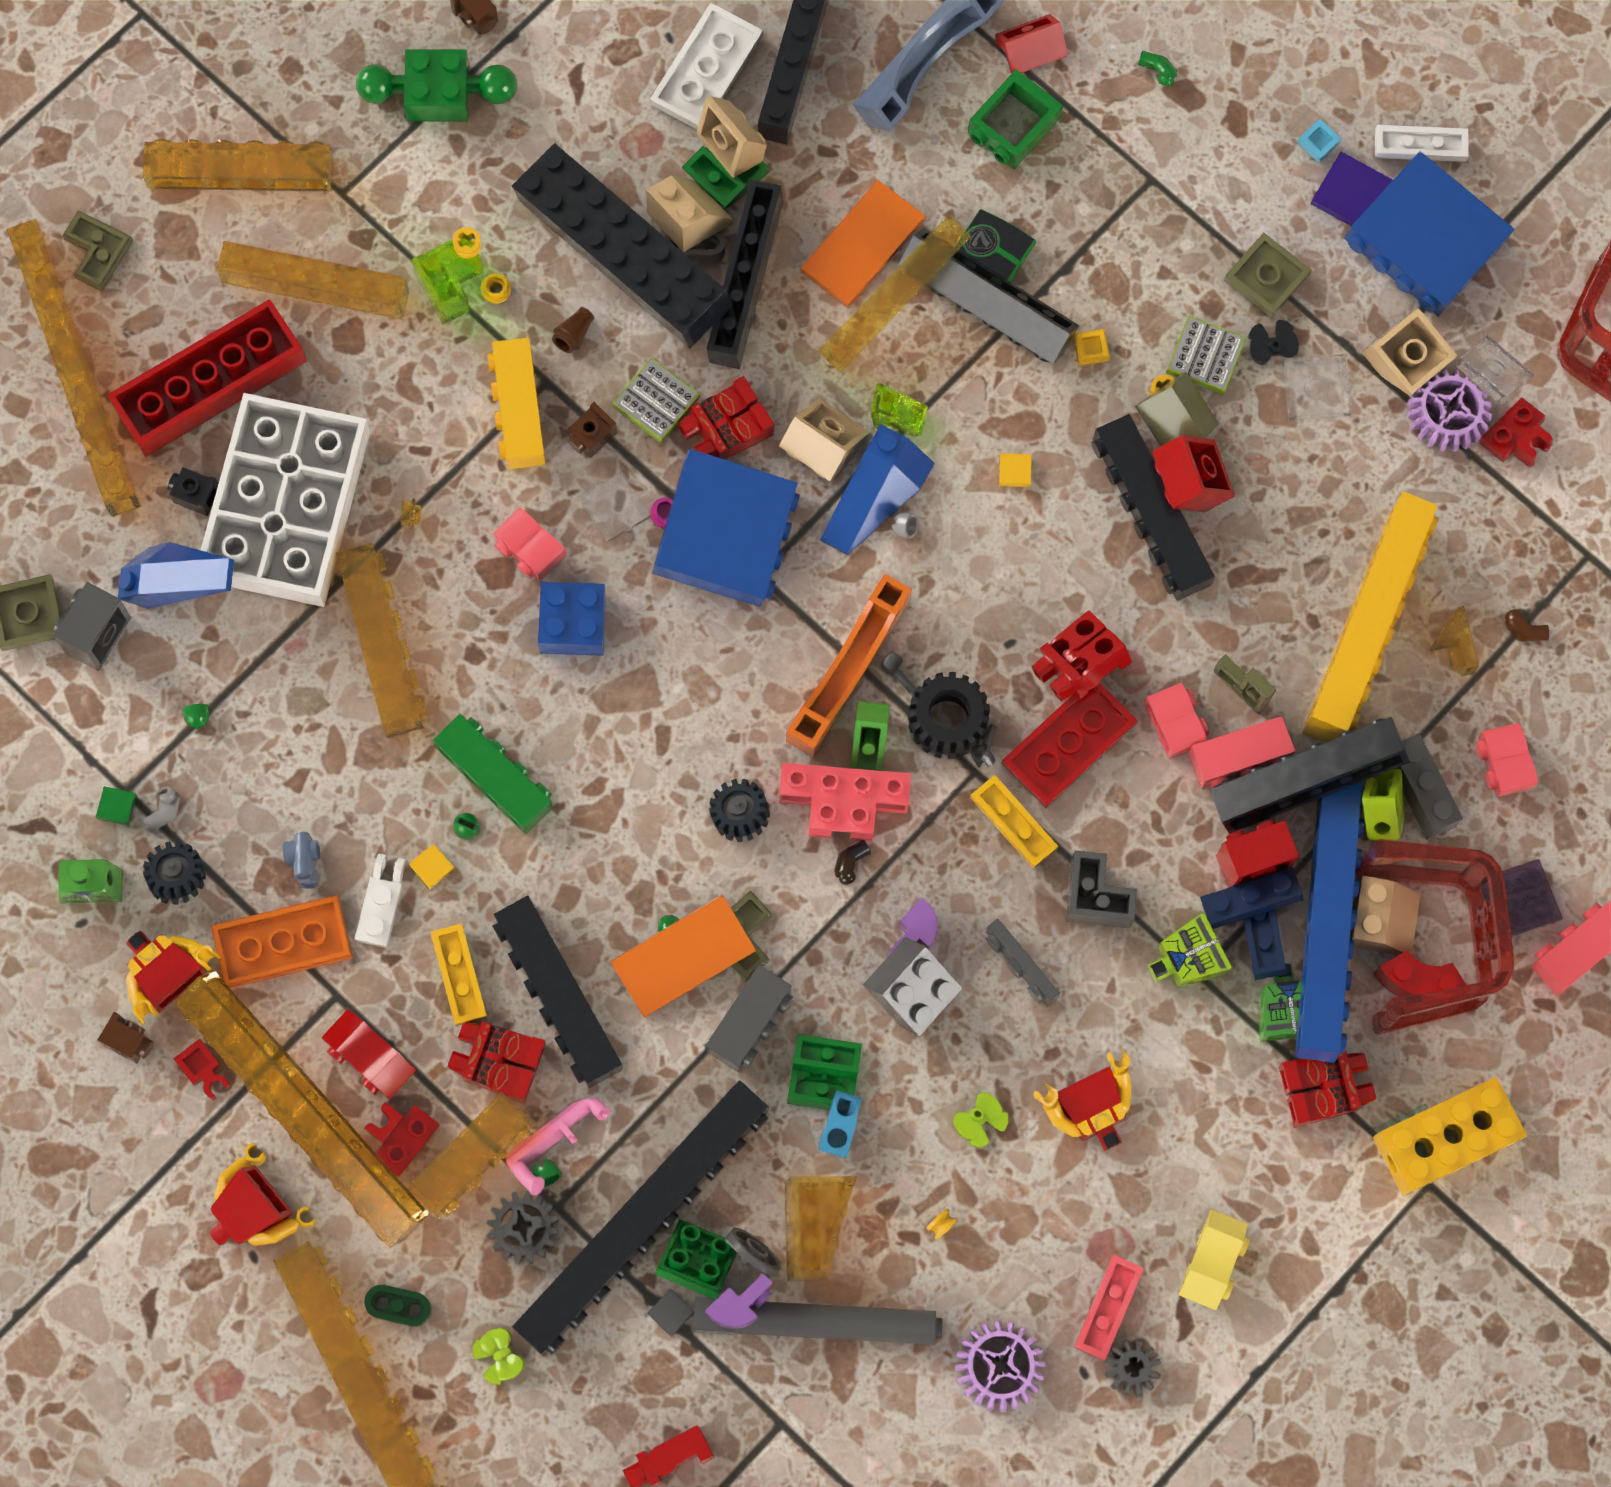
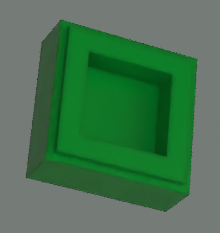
[96,786,137,826]

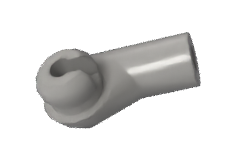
[143,786,180,833]

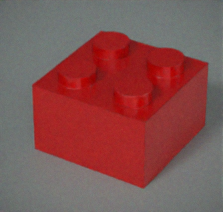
[1152,435,1235,512]
[1216,819,1299,888]

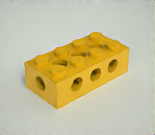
[1373,1076,1527,1196]

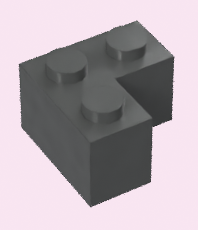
[1066,850,1137,928]

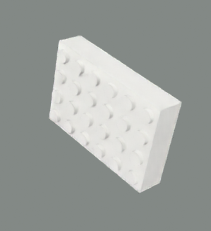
[201,393,370,607]

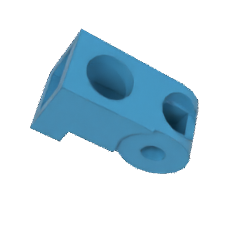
[818,1090,862,1158]

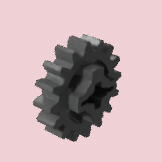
[487,1191,559,1265]

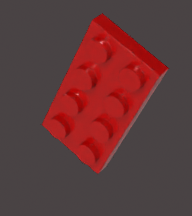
[1001,683,1138,808]

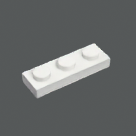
[1375,125,1469,162]

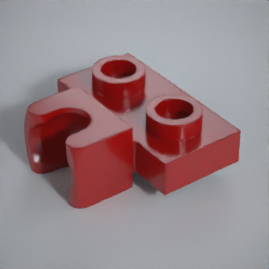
[1479,397,1553,467]
[364,1102,440,1177]

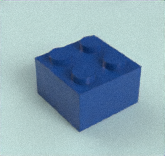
[538,582,606,656]

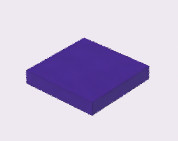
[1310,152,1393,226]

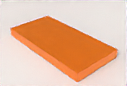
[800,180,926,308]
[610,894,756,1018]
[211,895,353,990]

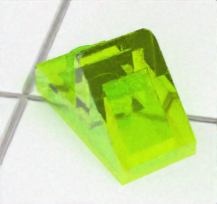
[870,383,928,437]

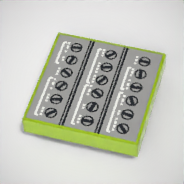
[1166,315,1246,395]
[612,358,700,444]

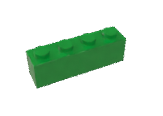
[433,714,553,835]

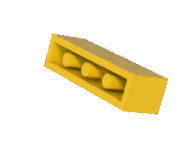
[487,337,546,470]

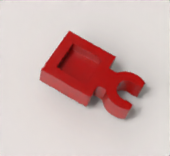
[173,1038,230,1100]

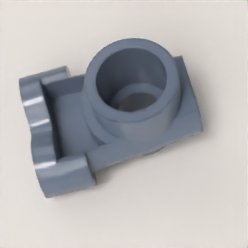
[283,832,320,889]

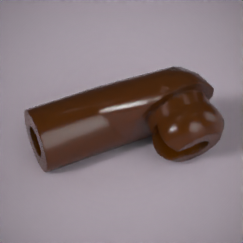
[1505,609,1549,642]

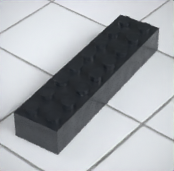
[512,143,733,349]

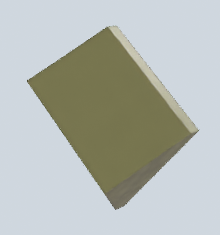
[1135,372,1219,447]

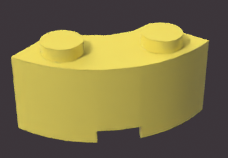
[1179,1209,1250,1310]

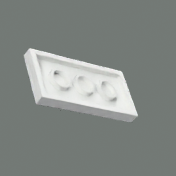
[650,3,763,129]

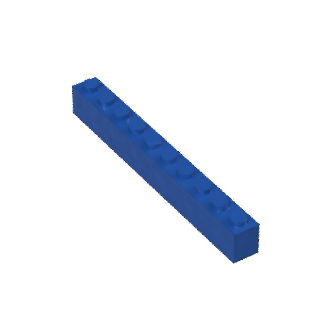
[1295,781,1365,1063]

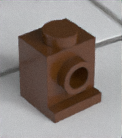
[450,0,498,35]
[567,402,617,458]
[97,1012,154,1064]

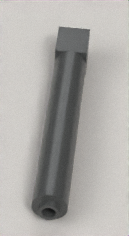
[693,1296,942,1345]

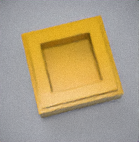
[1073,329,1110,366]
[999,453,1032,488]
[409,844,455,890]

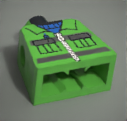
[58,859,123,904]
[1259,964,1302,1042]

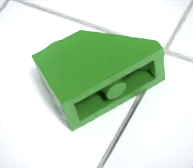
[850,701,890,771]

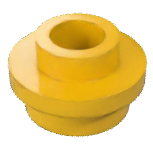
[480,273,512,304]

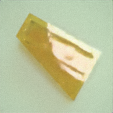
[785,1176,857,1281]

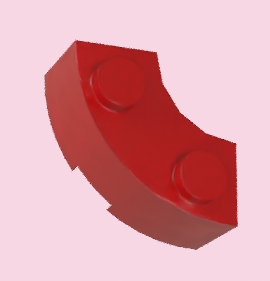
[1373,950,1470,1006]
[321,1009,416,1100]

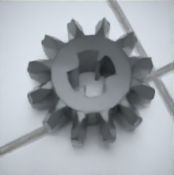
[1104,1340,1161,1397]

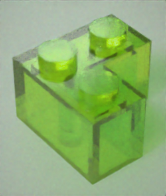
[411,238,483,325]

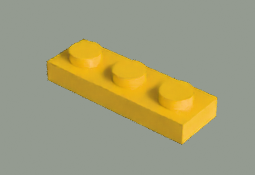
[970,775,1059,869]
[430,923,487,1027]

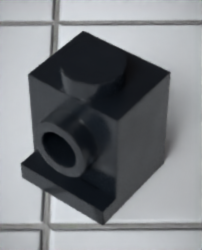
[167,467,218,516]

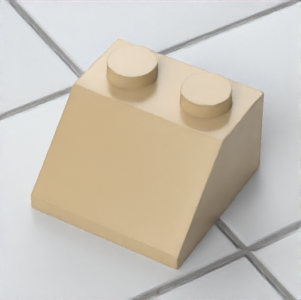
[696,96,767,178]
[646,175,733,252]
[1362,308,1457,395]
[779,398,870,481]
[1350,876,1421,955]

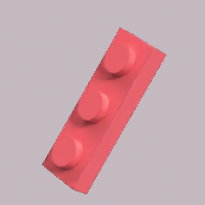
[1073,1254,1144,1361]

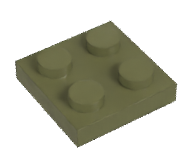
[1224,232,1312,318]
[0,574,61,651]

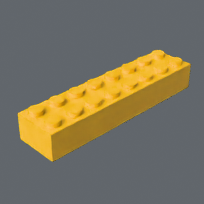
[1302,491,1439,743]

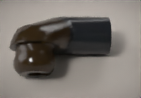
[834,840,871,885]

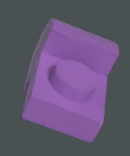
[886,898,937,958]
[705,1273,773,1329]

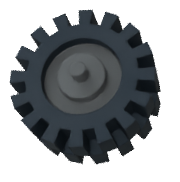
[709,779,770,842]
[143,841,206,905]

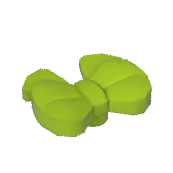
[952,1093,1008,1148]
[472,1327,525,1385]

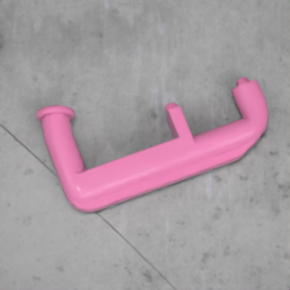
[506,1098,610,1196]

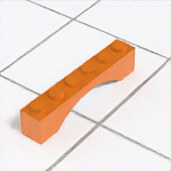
[786,573,912,757]

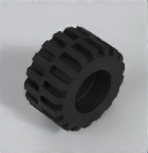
[908,672,990,759]

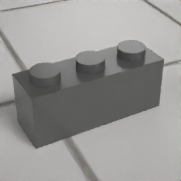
[1395,733,1463,840]
[705,965,794,1072]

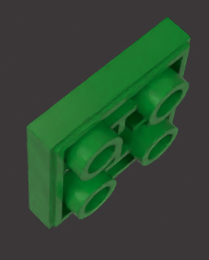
[655,1219,737,1300]

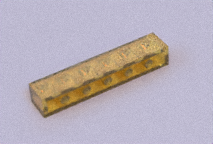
[142,139,334,192]
[818,214,972,373]
[216,241,410,320]
[336,543,427,738]

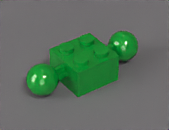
[356,49,517,122]

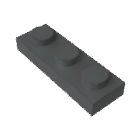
[986,918,1060,1007]

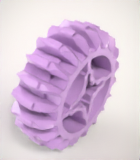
[1407,368,1492,452]
[955,1320,1046,1412]

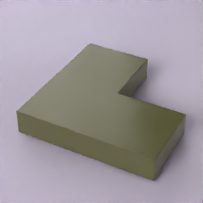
[62,210,133,292]
[1214,654,1276,714]
[731,890,772,982]

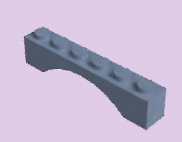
[853,0,1004,131]

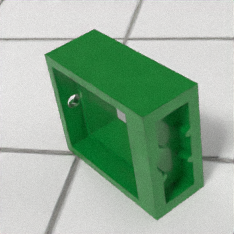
[967,69,1063,169]

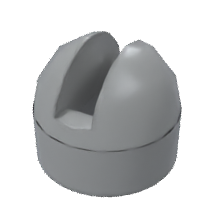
[892,512,919,539]

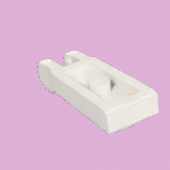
[355,853,406,948]

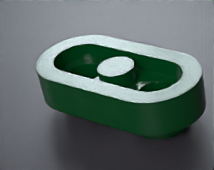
[364,1285,432,1327]

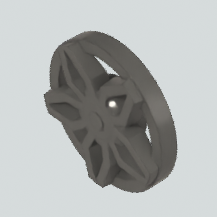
[725,1228,781,1278]

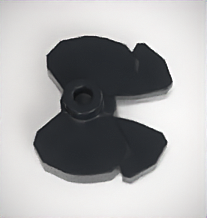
[1248,320,1299,365]

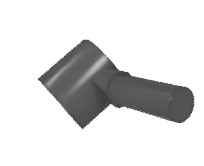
[881,651,916,694]
[971,724,997,768]

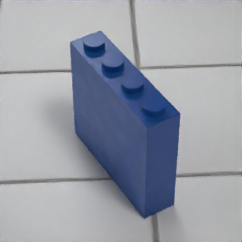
[1344,151,1514,317]
[651,449,800,607]

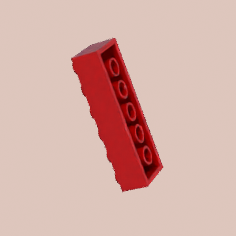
[107,299,307,458]

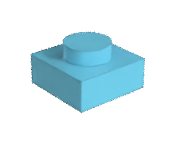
[1297,119,1342,163]

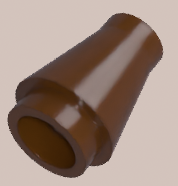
[552,307,594,353]

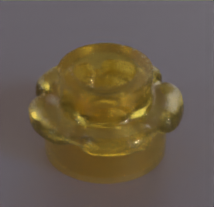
[401,498,421,529]

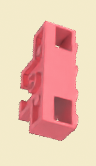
[779,763,911,842]

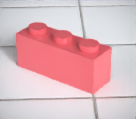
[1188,716,1296,789]
[1531,901,1611,996]

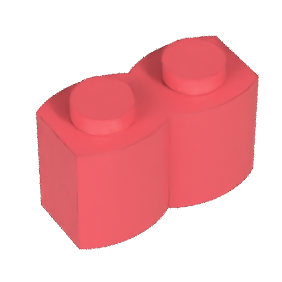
[493,507,566,581]
[1144,683,1209,759]
[1476,723,1538,797]

